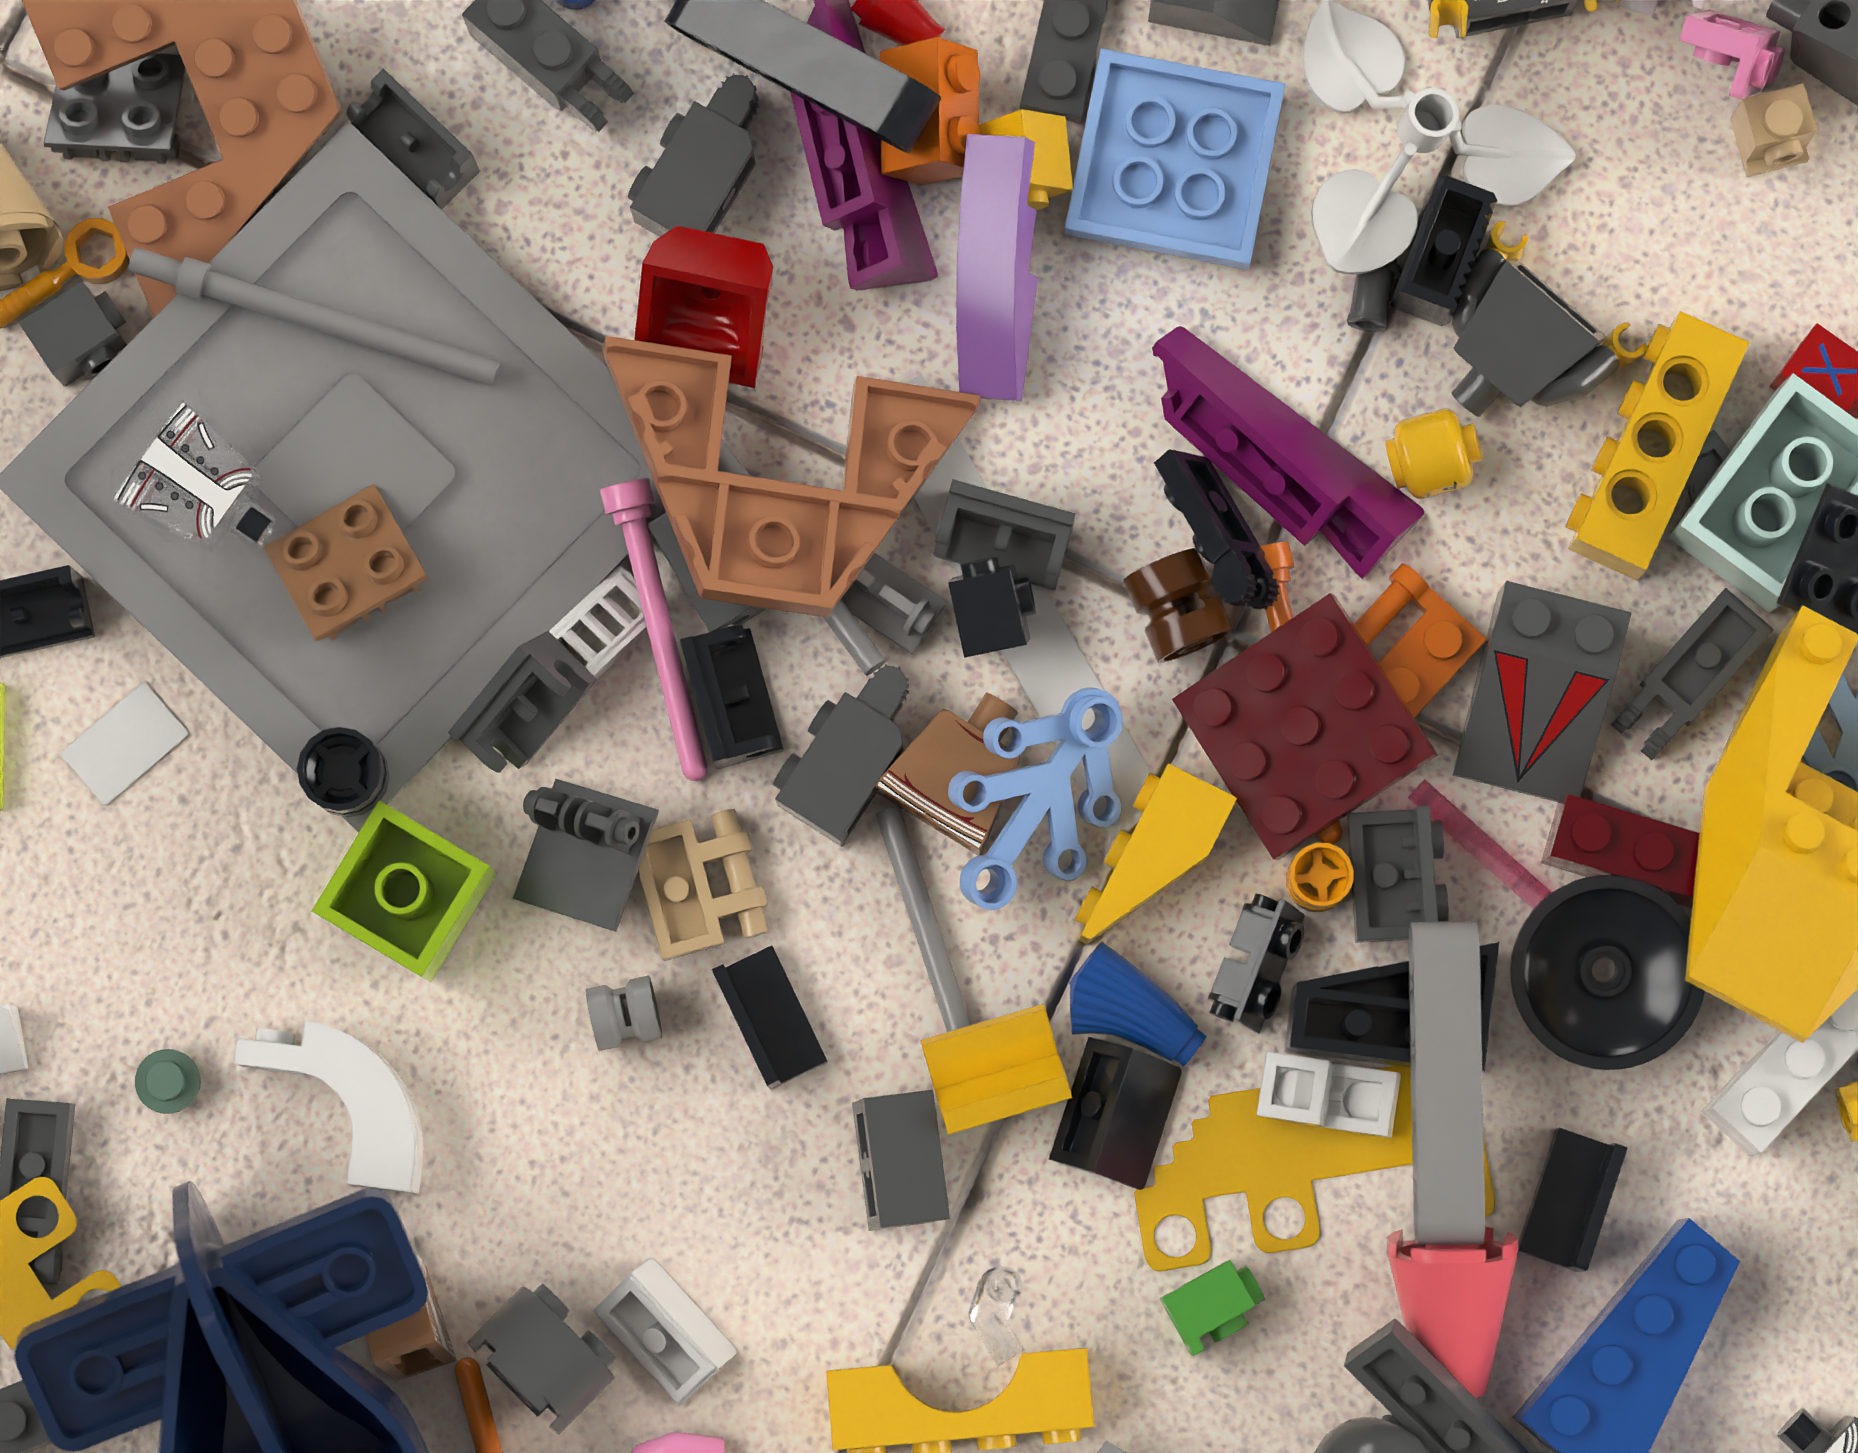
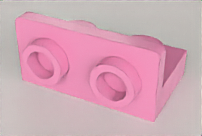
[1679,10,1785,99]

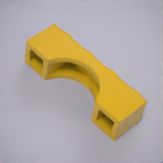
[826,1348,1094,1453]

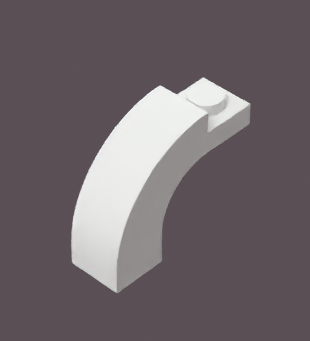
[233,1021,423,1194]

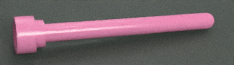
[600,478,707,781]

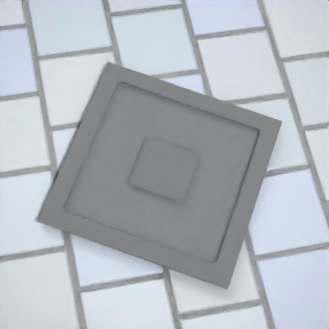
[0,121,666,833]

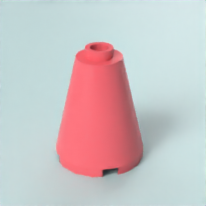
[1387,1227,1518,1398]

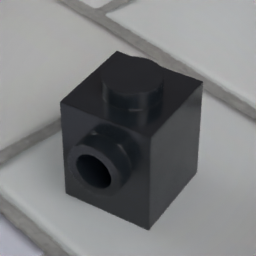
[948,557,1036,658]

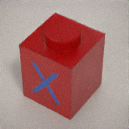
[1769,323,1858,420]

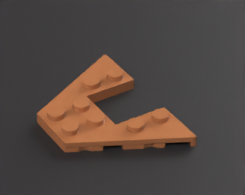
[22,0,343,317]
[602,336,981,618]

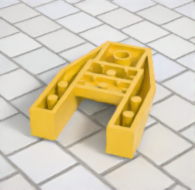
[1685,605,1858,1043]

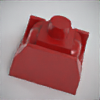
[634,225,773,388]

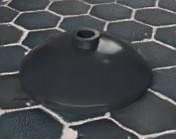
[1510,875,1705,1070]

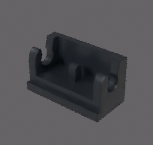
[0,565,95,658]
[680,625,784,770]

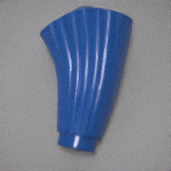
[1069,942,1207,1067]

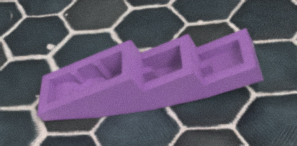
[956,134,1038,402]

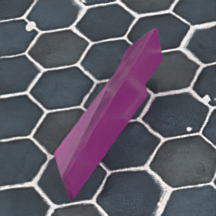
[790,0,938,291]
[1152,326,1424,579]

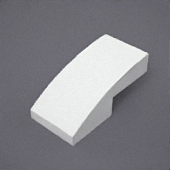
[1257,1051,1401,1138]

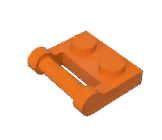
[1354,563,1487,718]

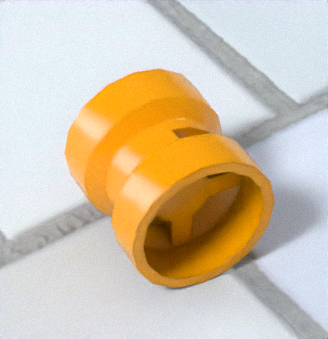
[1285,843,1354,912]

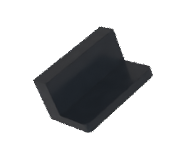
[711,945,828,1090]
[1049,1037,1182,1190]
[1518,1127,1628,1272]

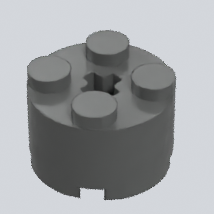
[467,1284,616,1435]

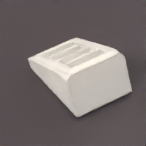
[549,565,647,684]

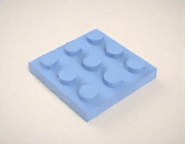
[1064,48,1286,270]

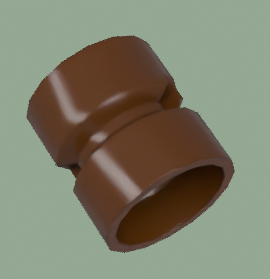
[1123,548,1234,663]

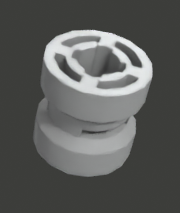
[586,975,663,1051]

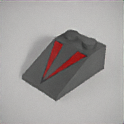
[1452,581,1632,802]

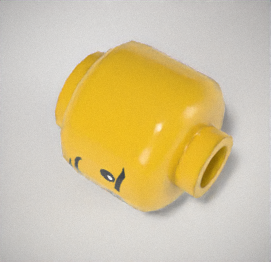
[1385,409,1483,499]

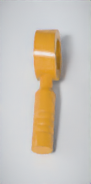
[0,218,130,329]

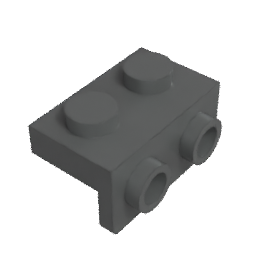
[1347,805,1449,943]

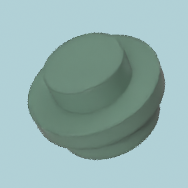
[135,1049,201,1114]

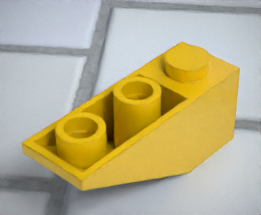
[1075,763,1237,944]

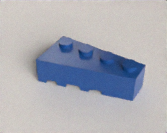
[1512,1218,1740,1453]

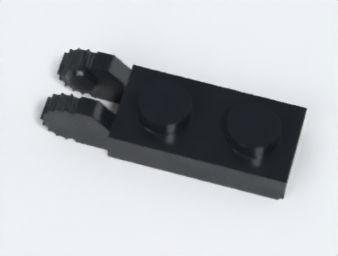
[1154,449,1280,610]

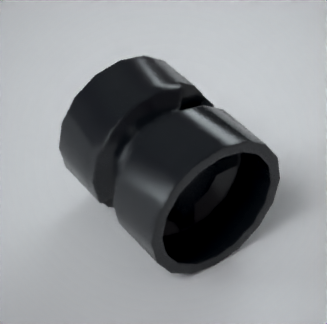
[297,727,390,818]

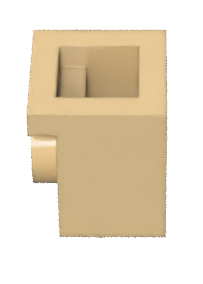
[1730,83,1818,177]

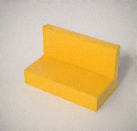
[920,1004,1072,1135]

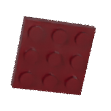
[1172,593,1438,860]

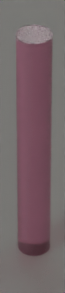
[1408,779,1552,909]

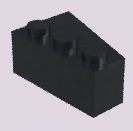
[1284,942,1499,1073]

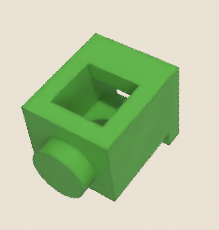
[1159,1260,1265,1356]

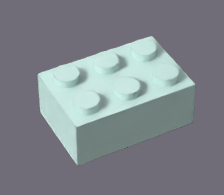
[1667,373,1858,613]

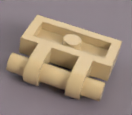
[638,809,769,961]

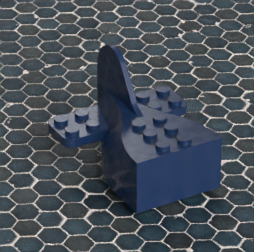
[14,1181,429,1453]

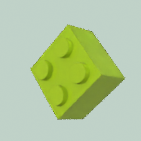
[311,800,498,983]

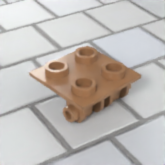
[264,484,429,642]

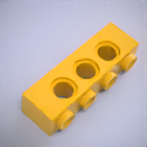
[1565,311,1750,581]

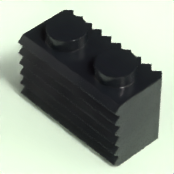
[1390,174,1498,326]

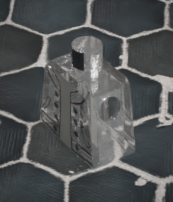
[111,399,277,552]

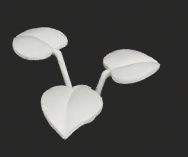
[1302,0,1576,275]

